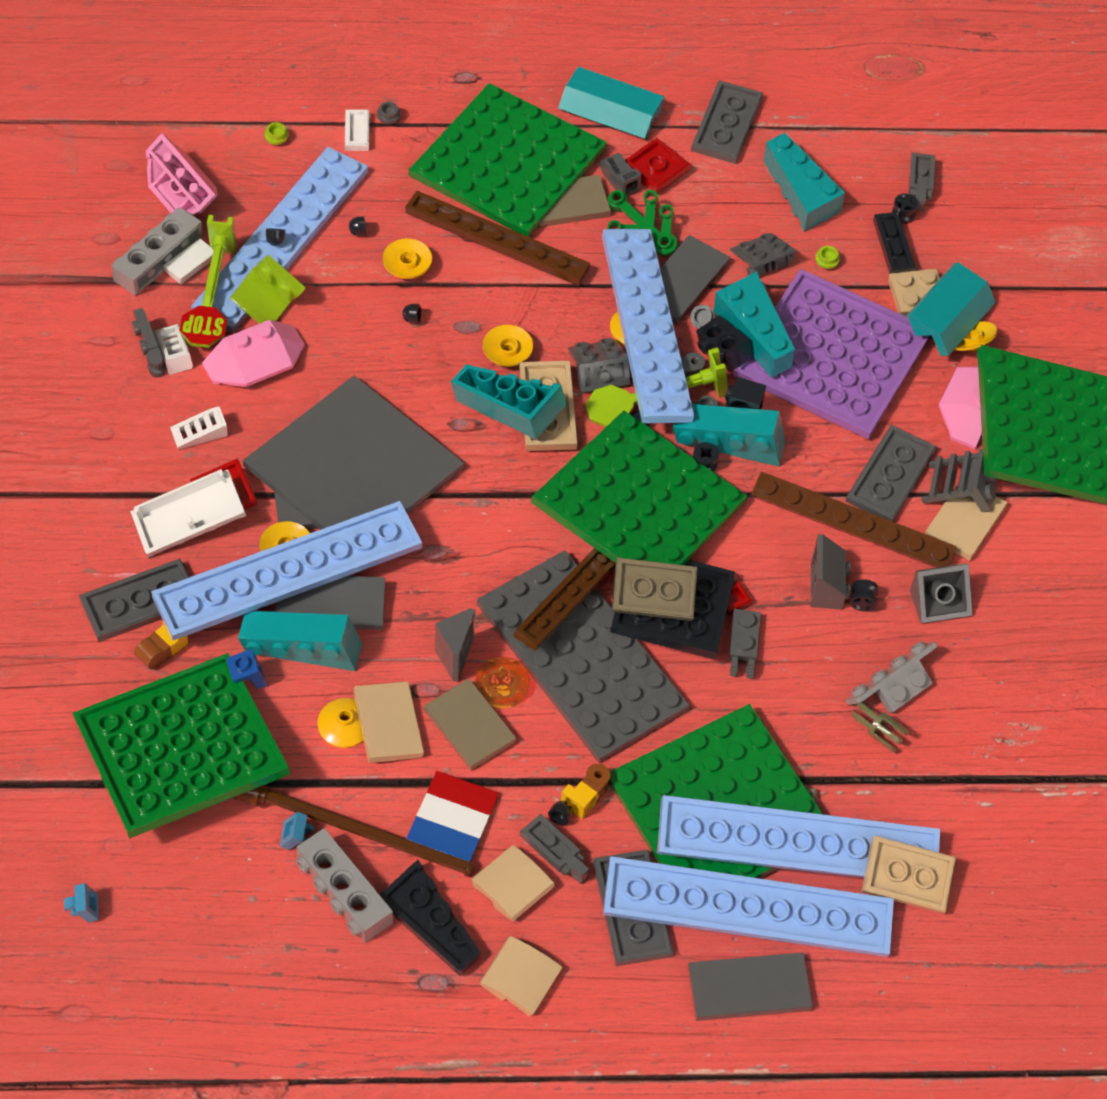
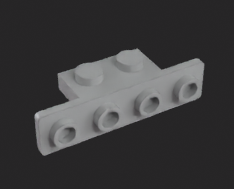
[845,641,938,713]

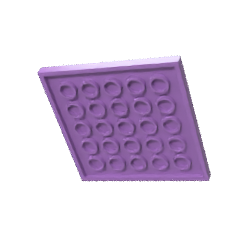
[733,269,932,439]

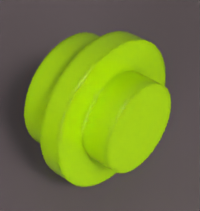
[264,122,288,145]
[815,246,840,269]

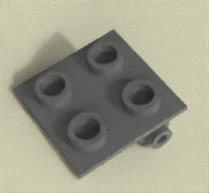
[730,233,796,276]

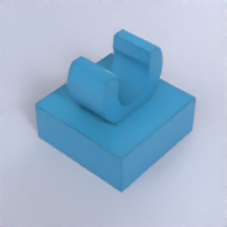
[280,812,315,850]
[64,883,99,923]

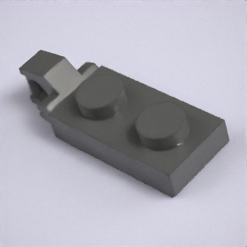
[908,153,935,211]
[520,814,589,884]

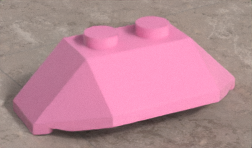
[146,133,217,215]
[202,320,305,387]
[938,366,982,449]

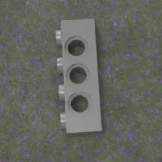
[111,207,203,296]
[295,828,393,943]

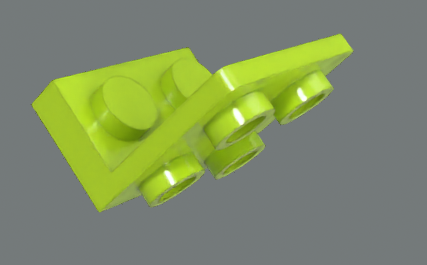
[230,254,306,324]

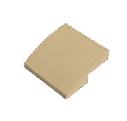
[471,845,555,921]
[479,936,562,1016]

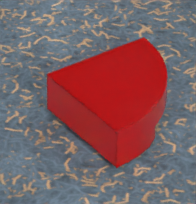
[726,581,752,616]

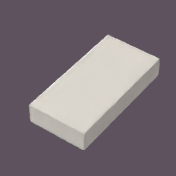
[345,110,369,151]
[163,239,213,284]

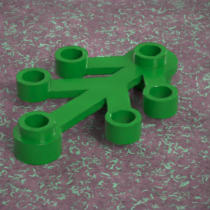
[607,190,677,257]

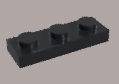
[873,212,915,274]

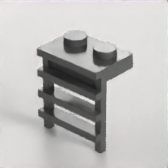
[921,448,998,512]

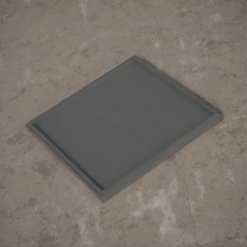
[243,376,464,530]

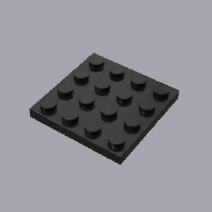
[610,560,735,659]

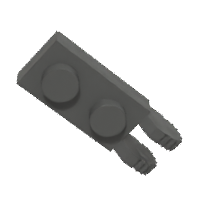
[131,308,165,378]
[729,609,761,679]

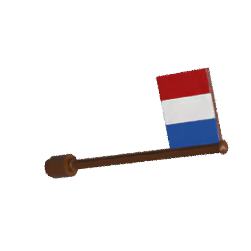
[233,771,499,876]

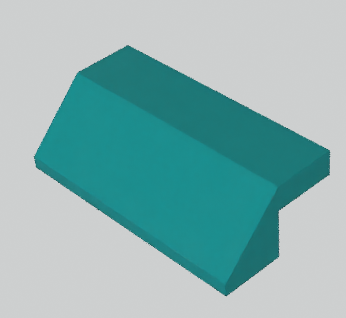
[558,66,665,139]
[907,262,996,356]

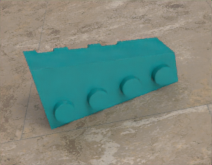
[763,132,845,232]
[713,272,795,378]
[450,364,567,439]
[673,404,786,467]
[238,611,362,672]

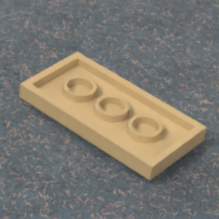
[519,361,577,451]

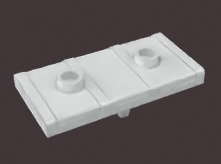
[131,469,247,558]

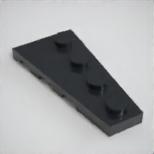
[379,859,480,976]

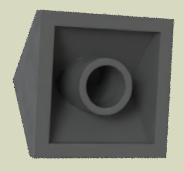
[910,563,972,623]
[435,608,475,682]

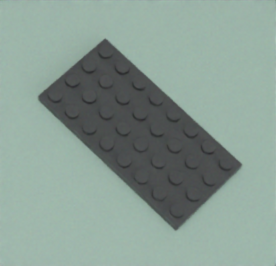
[477,550,689,764]

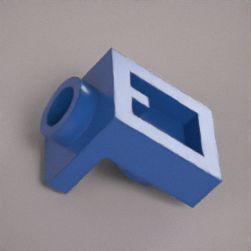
[226,649,267,689]

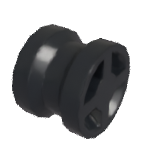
[891,193,918,224]
[693,442,719,472]
[850,579,879,612]

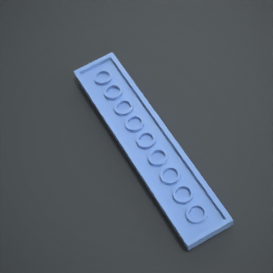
[191,147,368,333]
[602,229,694,423]
[151,501,422,641]
[657,795,940,878]
[603,856,894,957]

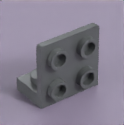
[568,338,630,393]

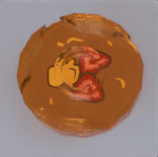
[475,656,530,709]

